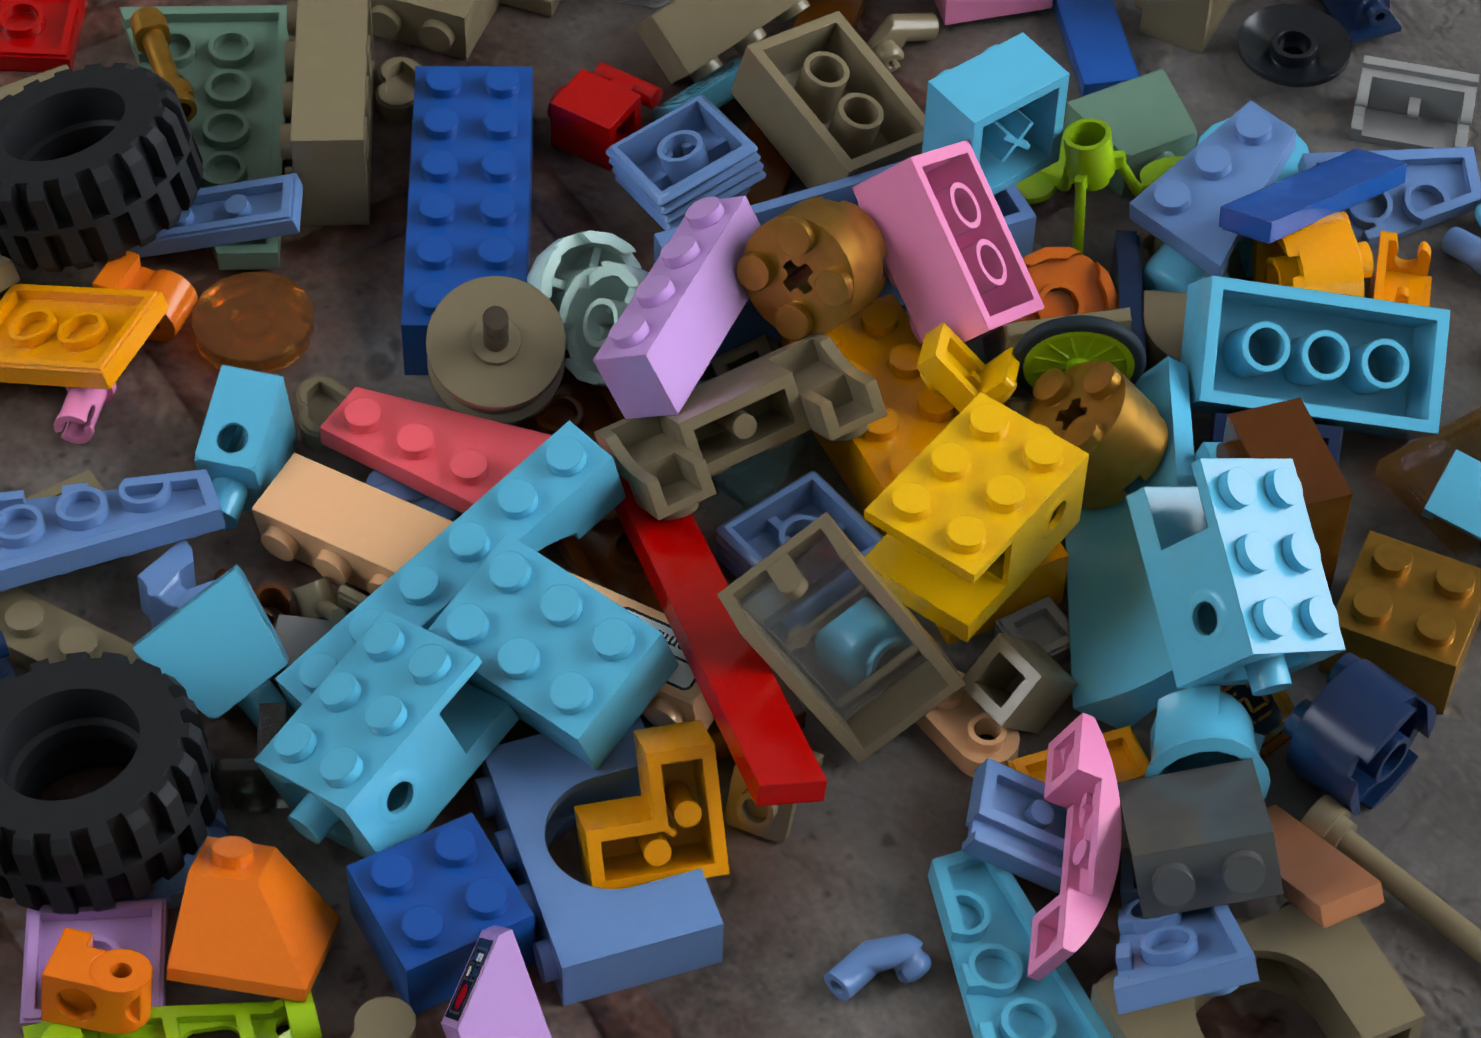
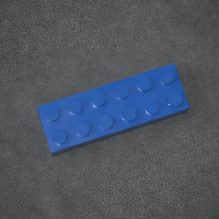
[401,66,534,375]

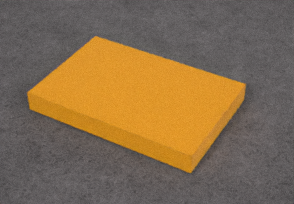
[0,284,169,390]

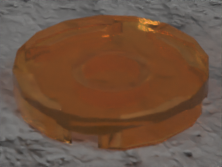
[192,272,314,373]

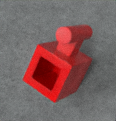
[547,62,663,171]

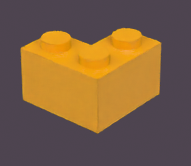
[574,720,730,889]

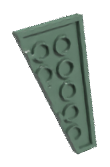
[119,5,292,270]

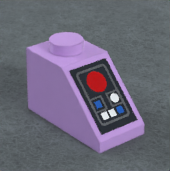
[441,925,551,1038]

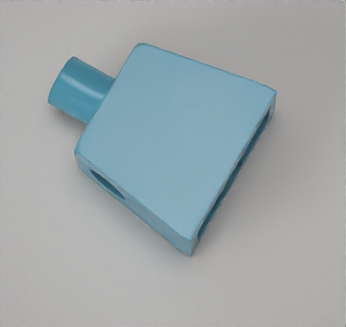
[194,364,298,530]
[132,564,292,733]

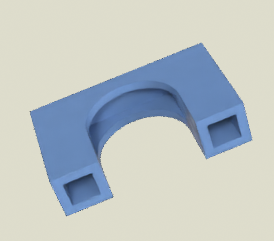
[473,716,724,1006]

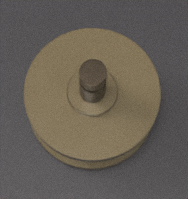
[426,276,566,425]

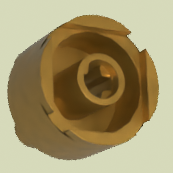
[736,196,887,341]
[1024,361,1169,510]

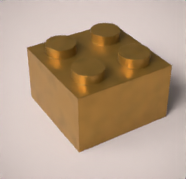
[1318,530,1481,715]

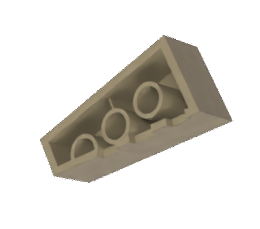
[634,0,810,84]

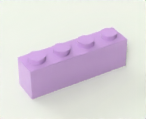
[593,196,761,419]

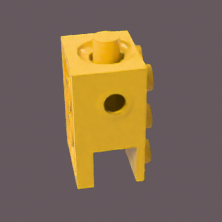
[864,392,1089,642]

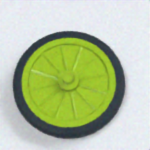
[1013,315,1146,396]

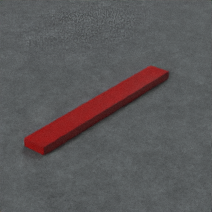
[614,477,827,807]

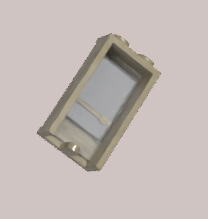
[717,512,966,764]

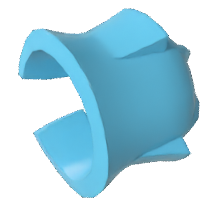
[1144,685,1271,799]

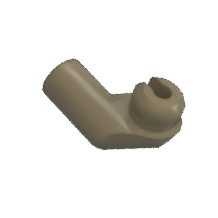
[867,13,939,72]

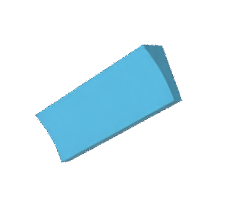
[1065,356,1197,729]

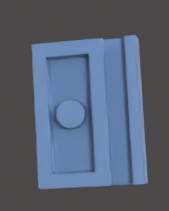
[961,758,1067,894]

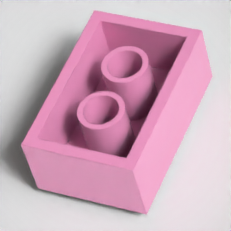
[852,140,1045,344]

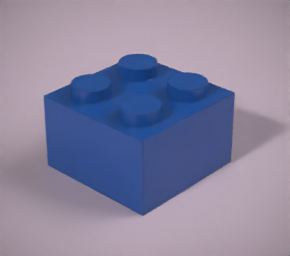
[346,812,535,1015]

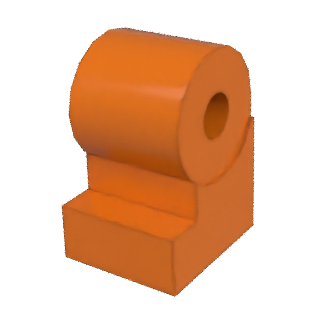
[92,250,198,343]
[41,927,153,1034]

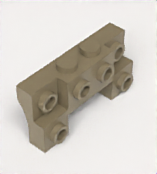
[594,333,887,520]

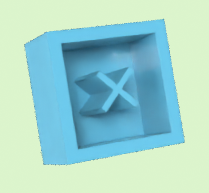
[922,32,1070,195]

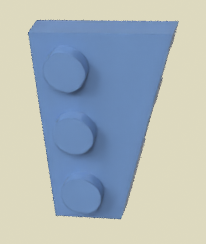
[1298,147,1481,248]

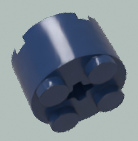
[1283,652,1436,815]

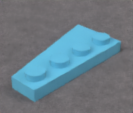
[928,851,1113,1038]

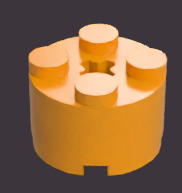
[1252,211,1374,297]

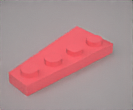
[319,386,552,513]

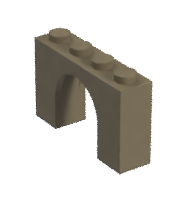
[1090,900,1426,1038]

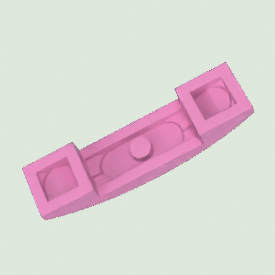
[1027,713,1122,982]

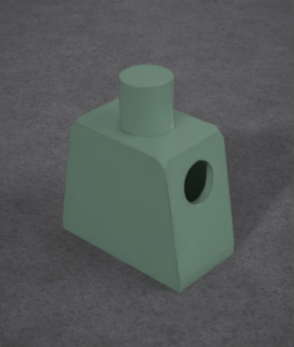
[1063,69,1197,197]

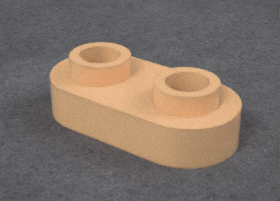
[915,670,1020,778]

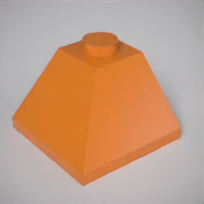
[166,836,340,1002]

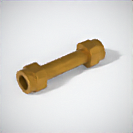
[130,7,197,122]

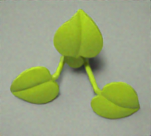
[1015,118,1184,273]

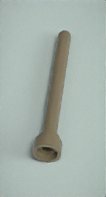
[1301,794,1481,965]

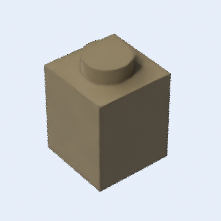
[962,633,1078,734]

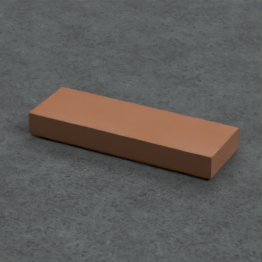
[1267,804,1384,928]

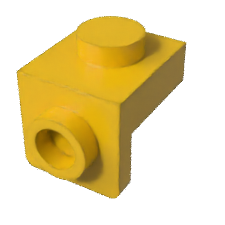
[916,322,1020,412]

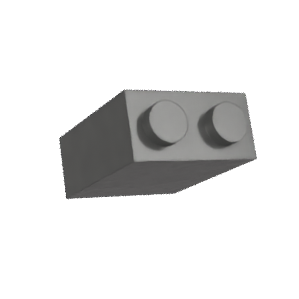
[1117,758,1284,919]

